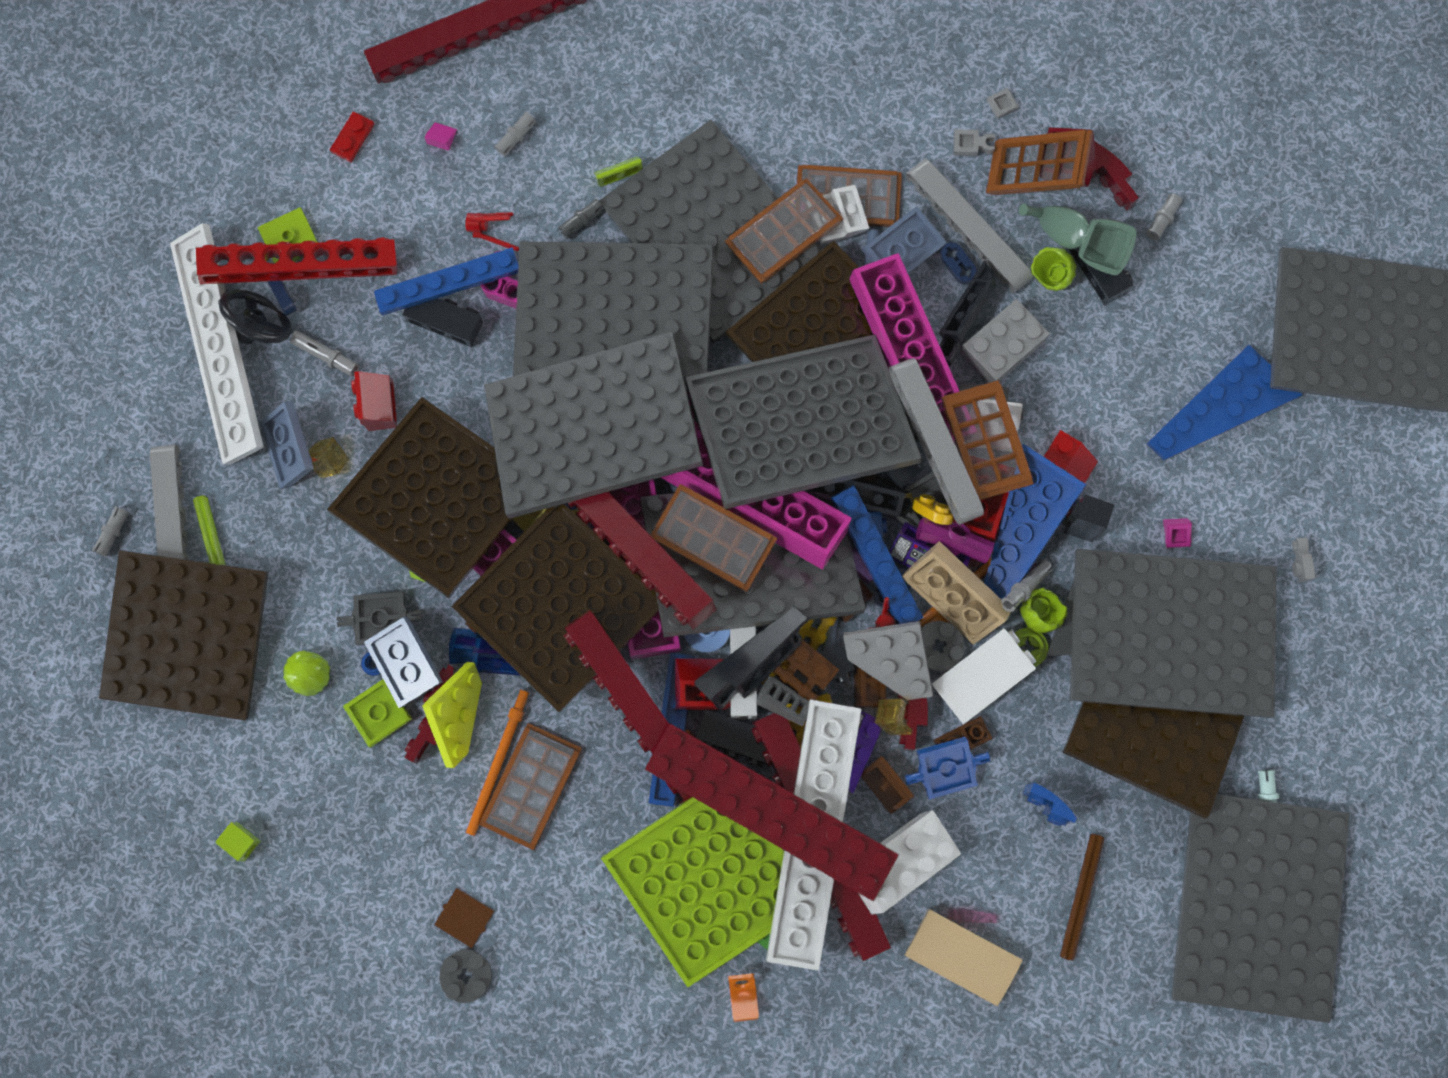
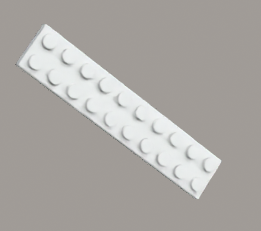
[170,223,264,465]
[766,700,861,971]

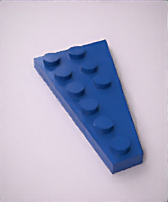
[1147,345,1302,461]
[984,444,1087,603]

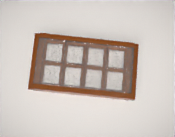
[986,130,1093,195]
[794,164,902,227]
[725,178,843,284]
[941,380,1034,500]
[650,484,778,592]
[479,723,583,850]

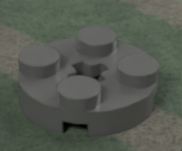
[921,621,964,671]
[439,949,492,1003]

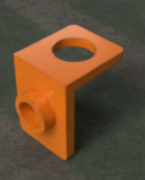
[728,973,759,1022]

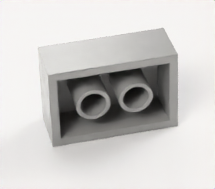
[960,299,1050,383]

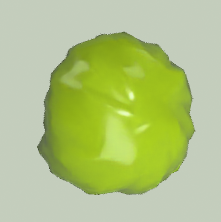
[1031,247,1077,291]
[1020,588,1068,633]
[283,650,330,696]

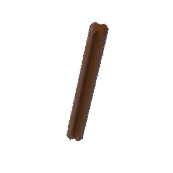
[1060,834,1104,961]

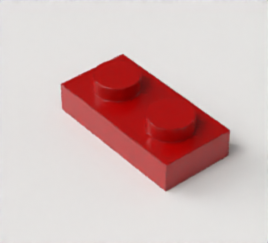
[330,111,375,163]

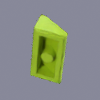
[594,156,643,187]

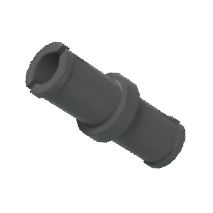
[558,199,605,239]

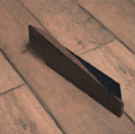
[939,261,997,367]
[694,608,808,711]

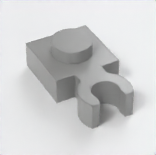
[953,129,995,156]
[1292,537,1316,583]

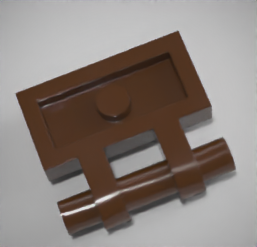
[773,640,839,701]

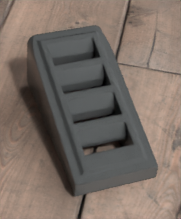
[756,676,809,726]

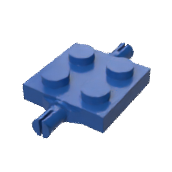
[904,737,991,800]

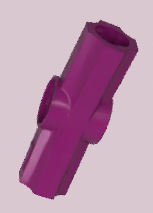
[916,518,995,563]

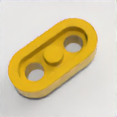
[912,494,954,525]

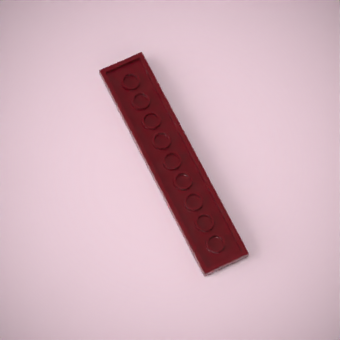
[645,724,899,902]

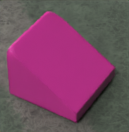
[425,122,457,151]
[1163,518,1192,548]

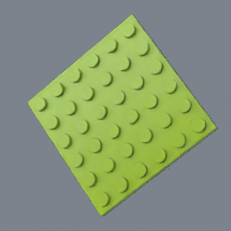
[601,797,784,988]

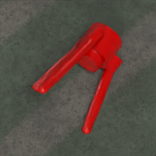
[465,212,519,251]
[868,597,896,629]

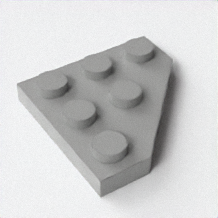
[843,621,933,700]

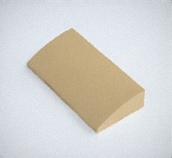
[902,541,1010,645]
[904,909,1023,1006]

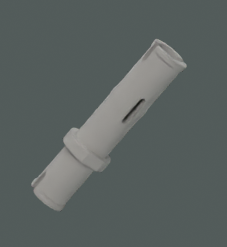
[290,330,359,377]
[1001,560,1052,612]

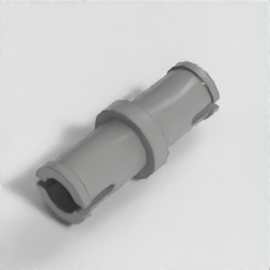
[494,112,537,157]
[1146,194,1182,241]
[92,506,130,557]

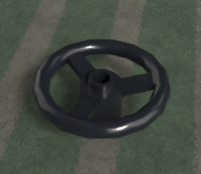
[218,289,292,344]

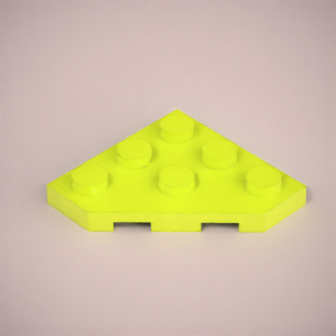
[422,662,482,769]

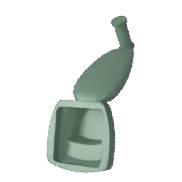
[1019,204,1137,275]

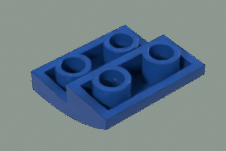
[1023,783,1077,827]

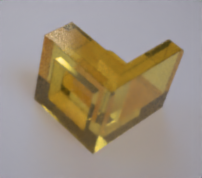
[308,437,349,478]
[875,699,912,735]

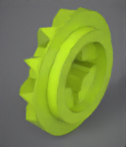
[1015,628,1048,667]

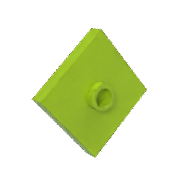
[257,207,317,263]
[343,679,413,748]

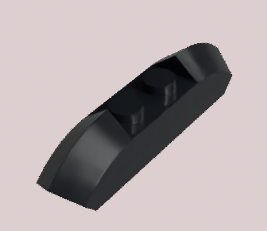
[804,477,914,517]

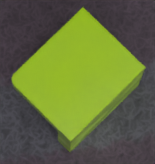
[216,822,261,862]

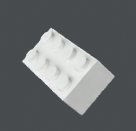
[858,810,961,914]

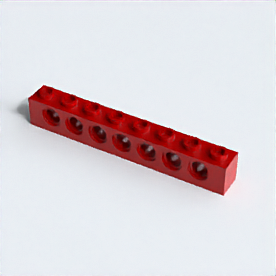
[195,237,397,284]

